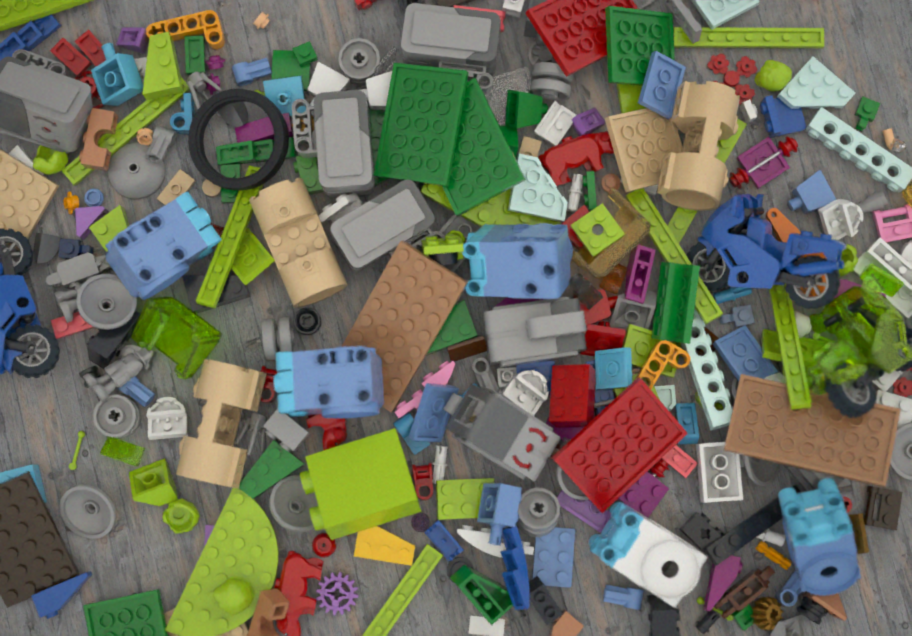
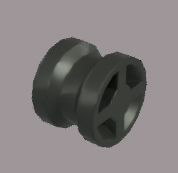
[79,366,101,388]

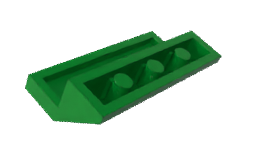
[652,262,700,344]

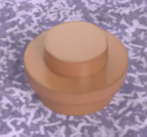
[601,173,620,193]

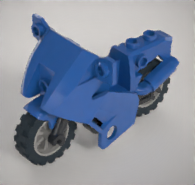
[686,194,846,309]
[0,228,60,378]

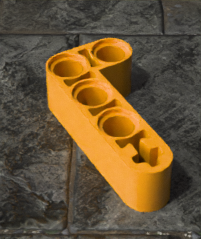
[146,10,225,50]
[633,340,690,389]

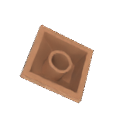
[803,591,847,621]

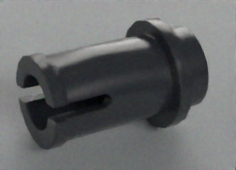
[695,610,720,634]

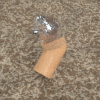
[882,129,907,152]

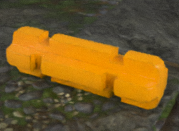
[756,541,792,570]

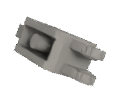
[46,253,111,289]

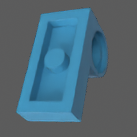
[170,93,195,135]
[675,403,699,445]
[393,413,431,455]

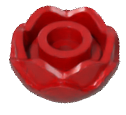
[312,533,336,558]

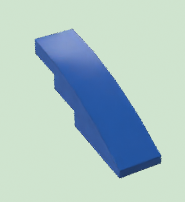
[0,14,62,61]
[500,525,529,610]

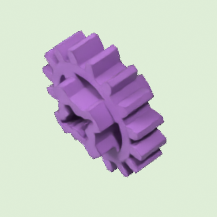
[316,572,359,615]

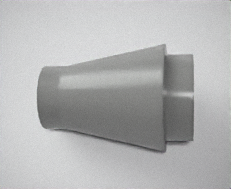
[857,191,888,214]

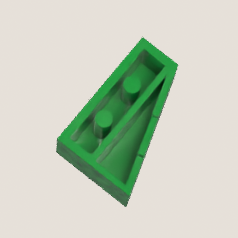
[239,440,306,499]
[450,564,513,625]

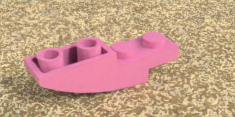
[395,361,455,419]

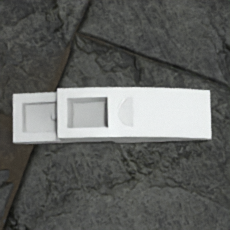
[457,525,534,558]

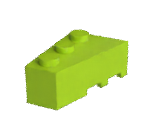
[142,32,184,100]
[89,205,130,252]

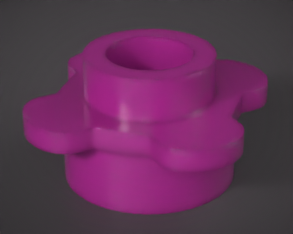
[205,55,225,69]
[206,73,220,95]

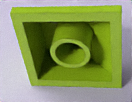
[129,458,178,506]

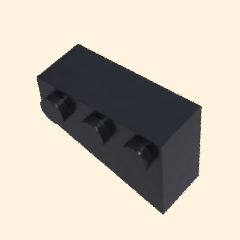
[182,275,251,314]
[87,310,141,369]
[647,595,680,636]

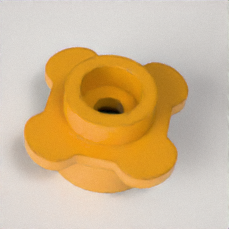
[63,191,79,214]

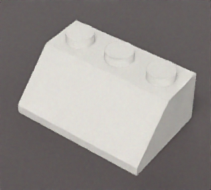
[695,442,743,503]

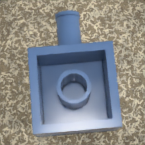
[477,483,522,546]

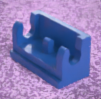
[424,520,464,562]

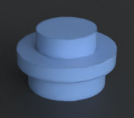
[84,189,104,207]

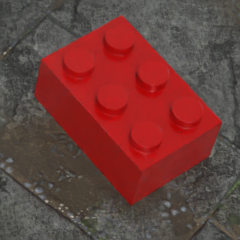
[549,364,596,428]

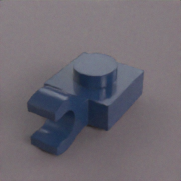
[58,239,94,259]

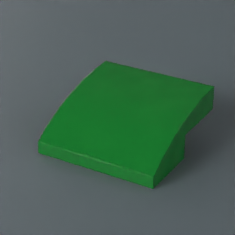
[271,50,311,91]

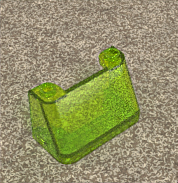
[131,296,222,380]

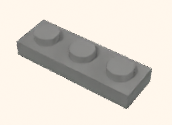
[664,0,702,43]

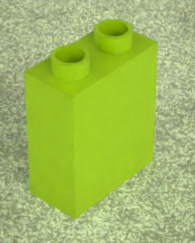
[299,428,422,540]

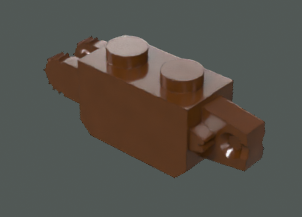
[714,566,775,619]

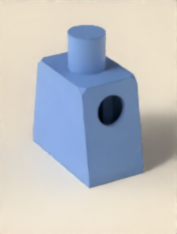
[787,170,837,214]

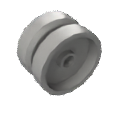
[338,38,381,86]
[529,62,574,101]
[262,316,295,361]
[93,394,141,438]
[517,488,560,537]

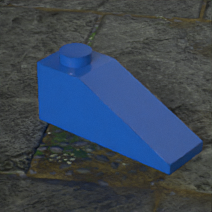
[32,571,92,619]

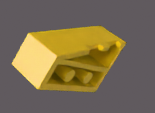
[354,526,415,566]

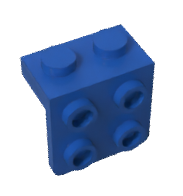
[760,95,806,138]

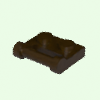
[863,486,902,530]

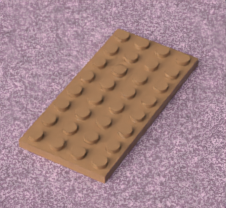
[341,240,468,413]
[724,374,901,488]

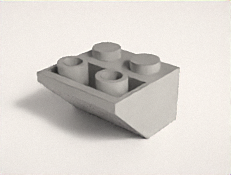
[263,408,310,452]

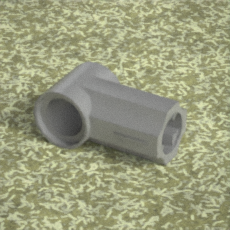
[146,126,177,164]
[472,358,500,392]

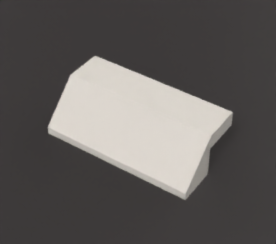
[853,238,912,319]

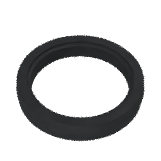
[188,89,289,190]

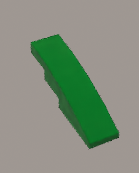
[216,138,297,165]

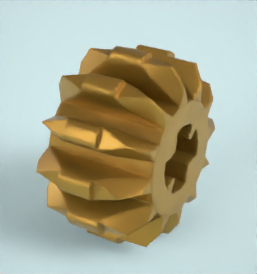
[751,597,784,631]

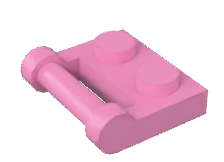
[872,204,912,243]

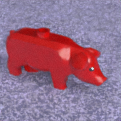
[538,131,614,186]
[306,414,347,450]
[275,551,323,636]

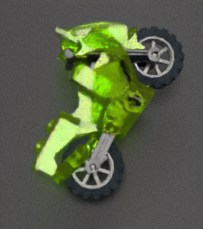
[806,274,912,418]

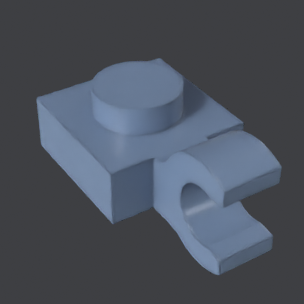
[719,304,755,327]

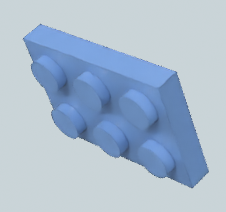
[638,51,686,119]
[713,325,778,381]
[408,383,459,442]
[532,527,575,588]

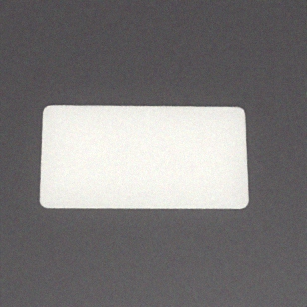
[469,616,505,636]

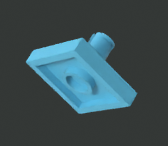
[263,76,306,116]
[595,347,632,390]

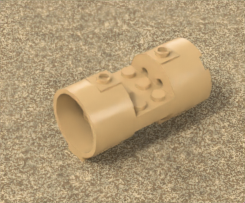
[657,81,740,211]
[249,178,348,308]
[176,359,267,489]

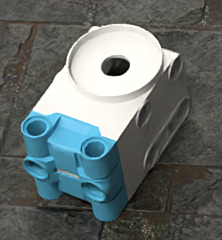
[589,501,708,608]

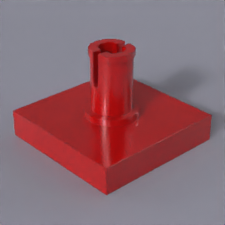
[581,321,626,357]

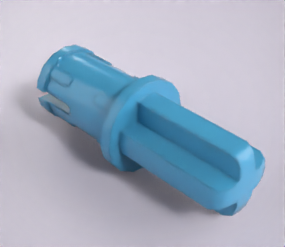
[713,286,752,304]

